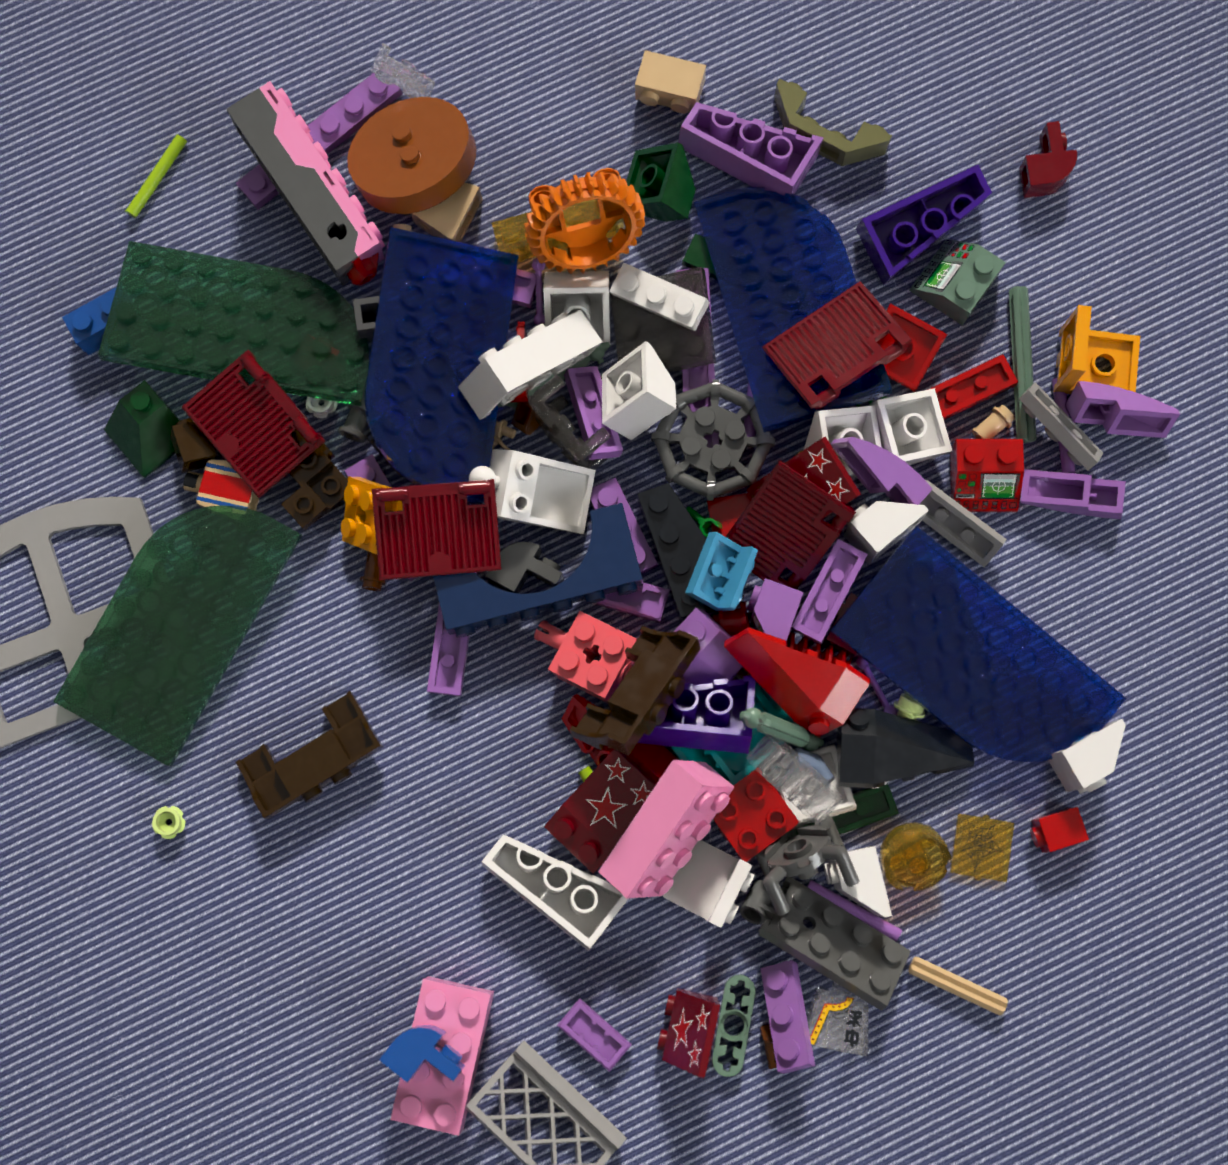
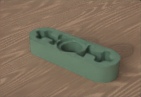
[712,974,756,1077]

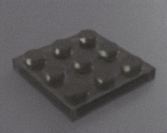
[610,267,716,373]

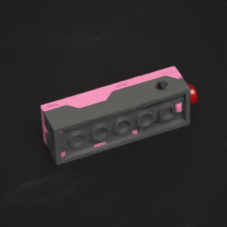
[226,81,385,286]

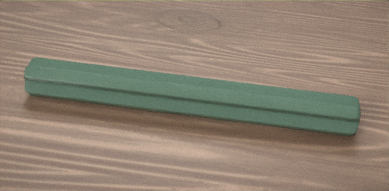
[1009,286,1037,443]

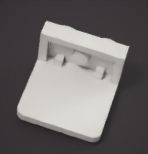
[662,840,754,928]

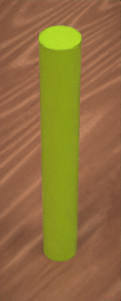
[125,134,187,218]

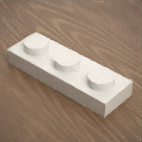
[609,263,710,331]

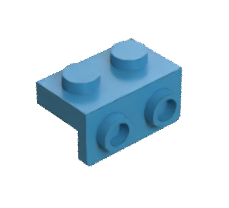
[685,532,758,611]

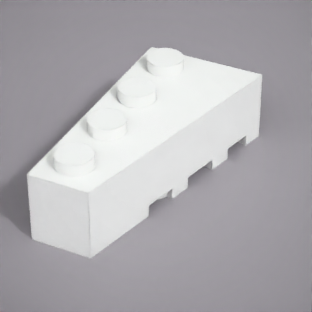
[458,310,602,420]
[482,834,628,951]

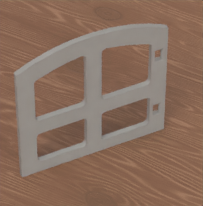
[0,497,201,749]

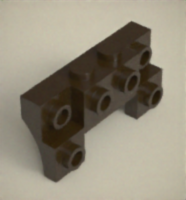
[281,430,348,530]
[570,626,701,756]
[235,691,384,819]

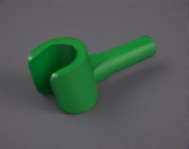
[686,506,722,537]

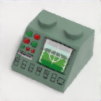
[909,239,1006,326]

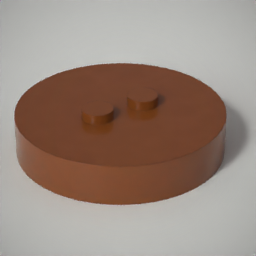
[347,97,477,214]

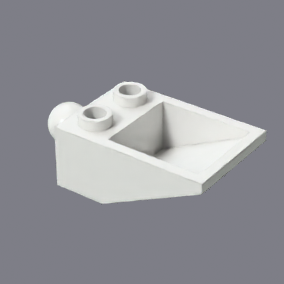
[469,449,596,534]

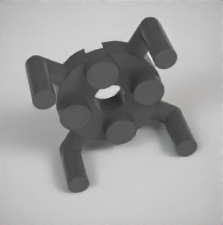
[755,815,860,915]

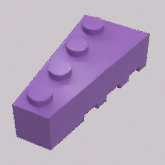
[678,102,823,206]

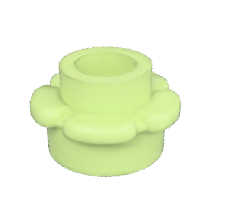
[893,693,926,720]
[152,806,186,839]

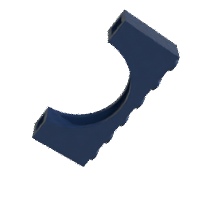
[433,503,643,638]

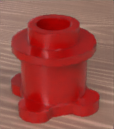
[713,601,750,636]

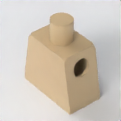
[411,183,483,251]

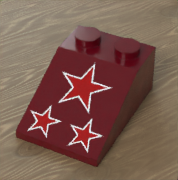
[746,436,861,520]
[544,749,657,874]
[657,988,720,1078]

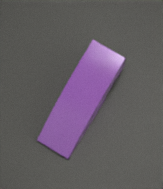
[1065,380,1180,438]
[831,437,932,505]
[1020,469,1126,520]

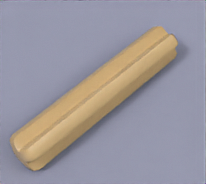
[908,957,1008,1015]

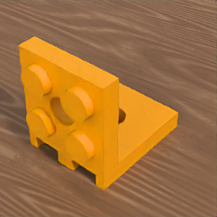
[1053,305,1141,394]
[341,476,403,555]

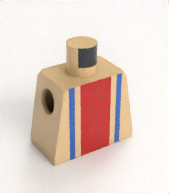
[183,459,259,528]

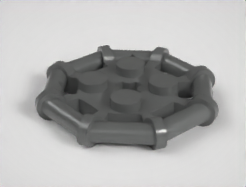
[651,379,775,501]

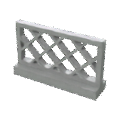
[464,1040,627,1165]

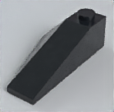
[836,708,974,788]

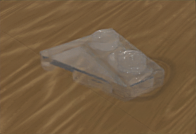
[370,43,435,98]

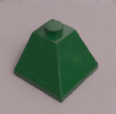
[626,142,696,222]
[104,380,181,478]

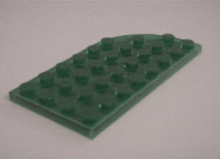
[98,241,369,406]
[53,505,302,766]

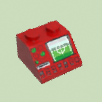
[950,439,1024,512]

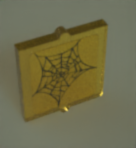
[950,814,1014,882]

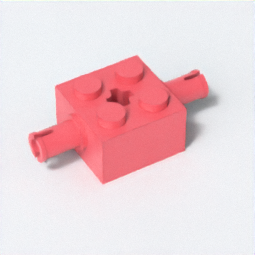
[534,611,637,703]

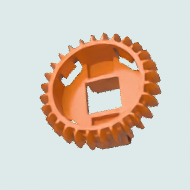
[524,168,645,274]

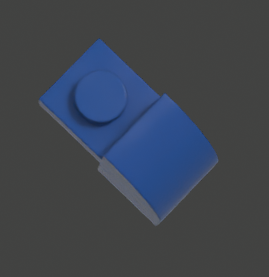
[379,1025,466,1082]

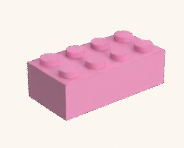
[598,760,734,899]
[390,976,495,1136]

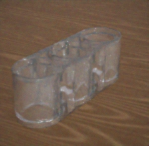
[746,735,843,825]

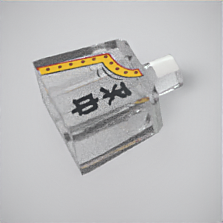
[806,981,868,1057]

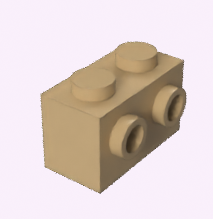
[635,50,706,113]

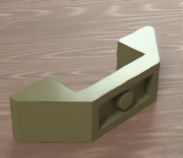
[774,78,892,166]

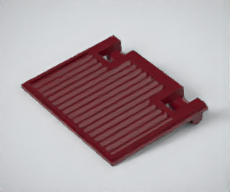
[762,281,912,410]
[181,349,326,498]
[726,460,856,590]
[371,479,502,580]

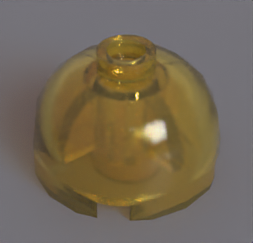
[879,822,952,891]

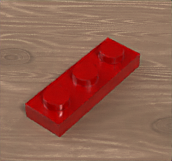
[928,354,1018,420]

